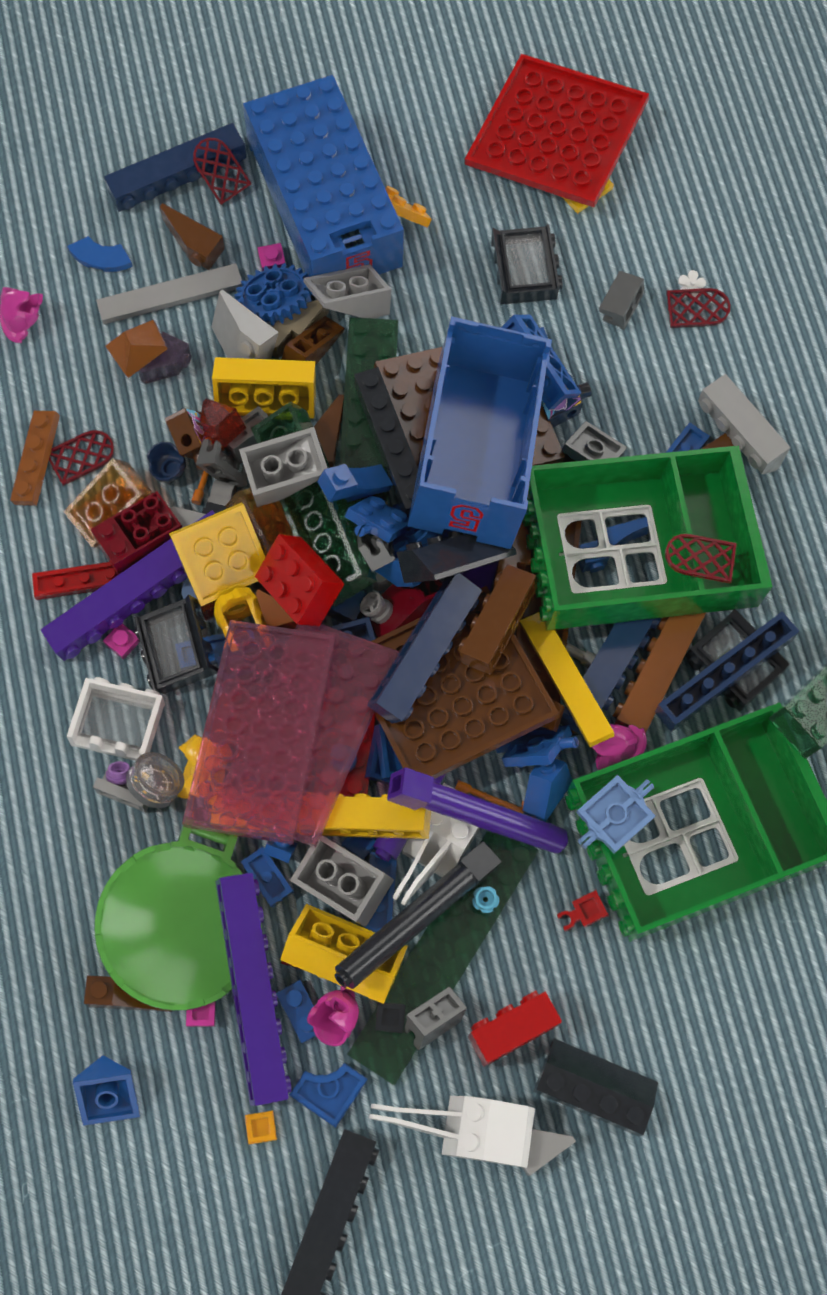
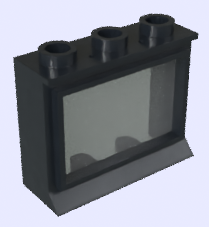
[491,224,563,305]
[134,594,220,694]
[686,609,790,712]

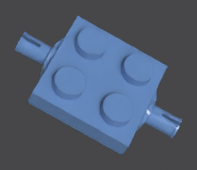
[576,775,656,854]

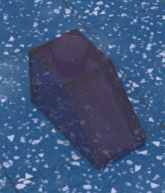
[138,331,192,384]

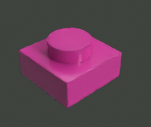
[257,243,285,271]
[103,624,140,660]
[186,1001,216,1027]

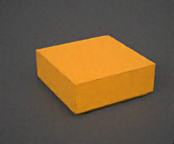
[245,1110,277,1145]

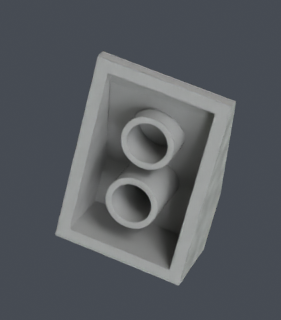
[304,264,391,319]
[211,290,279,359]
[239,427,327,507]

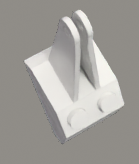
[393,783,480,906]
[369,1096,535,1168]

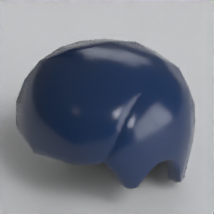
[146,441,186,483]

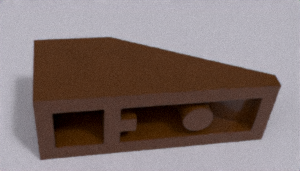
[160,203,225,270]
[281,316,345,366]
[314,394,345,468]
[84,975,173,1012]

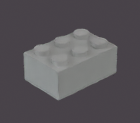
[290,834,394,927]

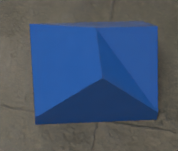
[73,1055,140,1126]

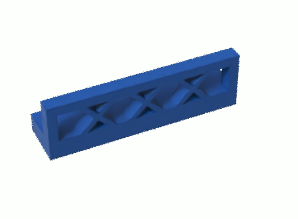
[501,314,581,410]

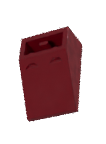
[90,491,182,575]
[364,579,442,638]

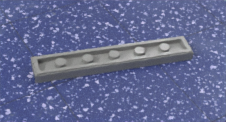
[96,263,242,325]

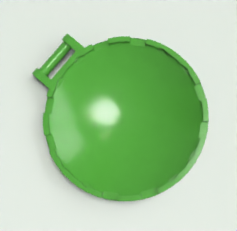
[94,817,262,1010]

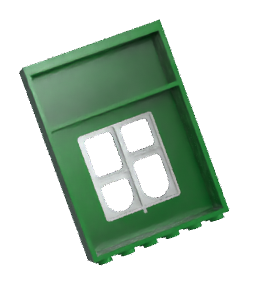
[522,446,773,630]
[565,702,827,942]

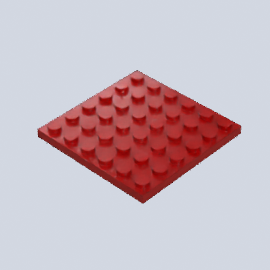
[464,54,649,208]

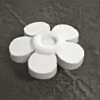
[678,270,706,297]

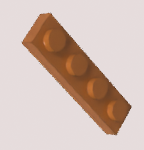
[10,410,60,506]

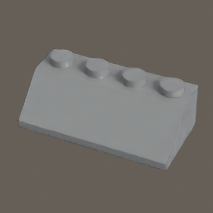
[698,374,791,474]

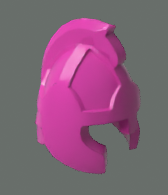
[0,287,43,343]
[592,724,647,770]
[307,986,359,1046]

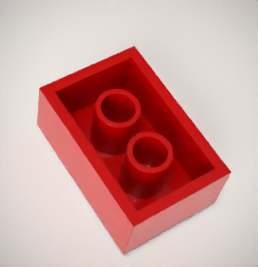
[255,534,344,626]
[468,990,562,1067]

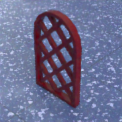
[193,138,252,205]
[666,288,731,328]
[49,430,115,486]
[665,534,737,584]

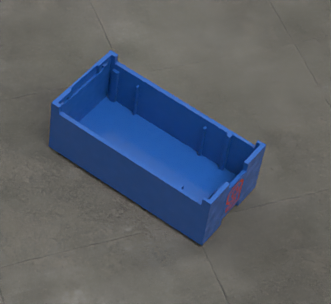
[243,75,404,297]
[407,316,552,549]

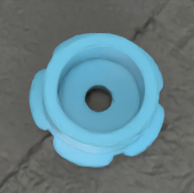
[472,886,499,913]

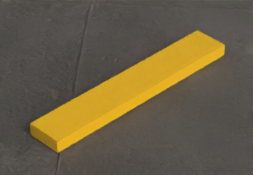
[520,612,614,747]

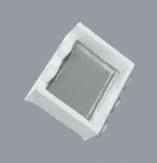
[67,677,165,761]

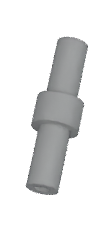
[566,643,596,668]

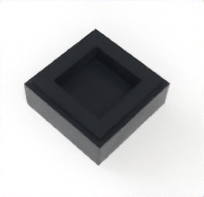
[375,1002,406,1034]

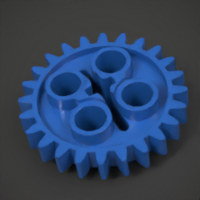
[234,263,313,326]

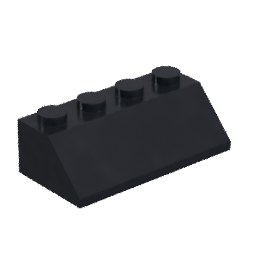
[397,531,517,583]
[533,1038,658,1136]

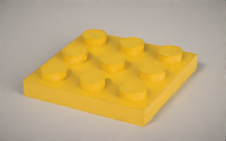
[169,502,265,606]

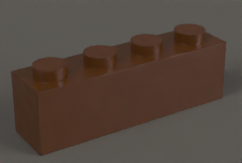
[458,564,537,675]

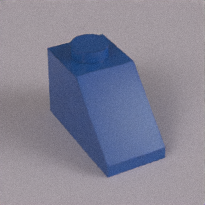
[522,758,573,822]

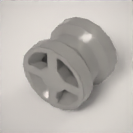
[360,592,393,624]

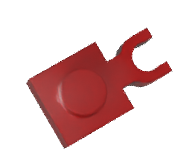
[557,890,609,932]

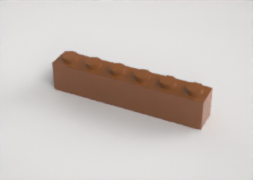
[613,613,706,733]

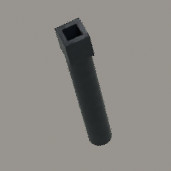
[335,841,502,989]

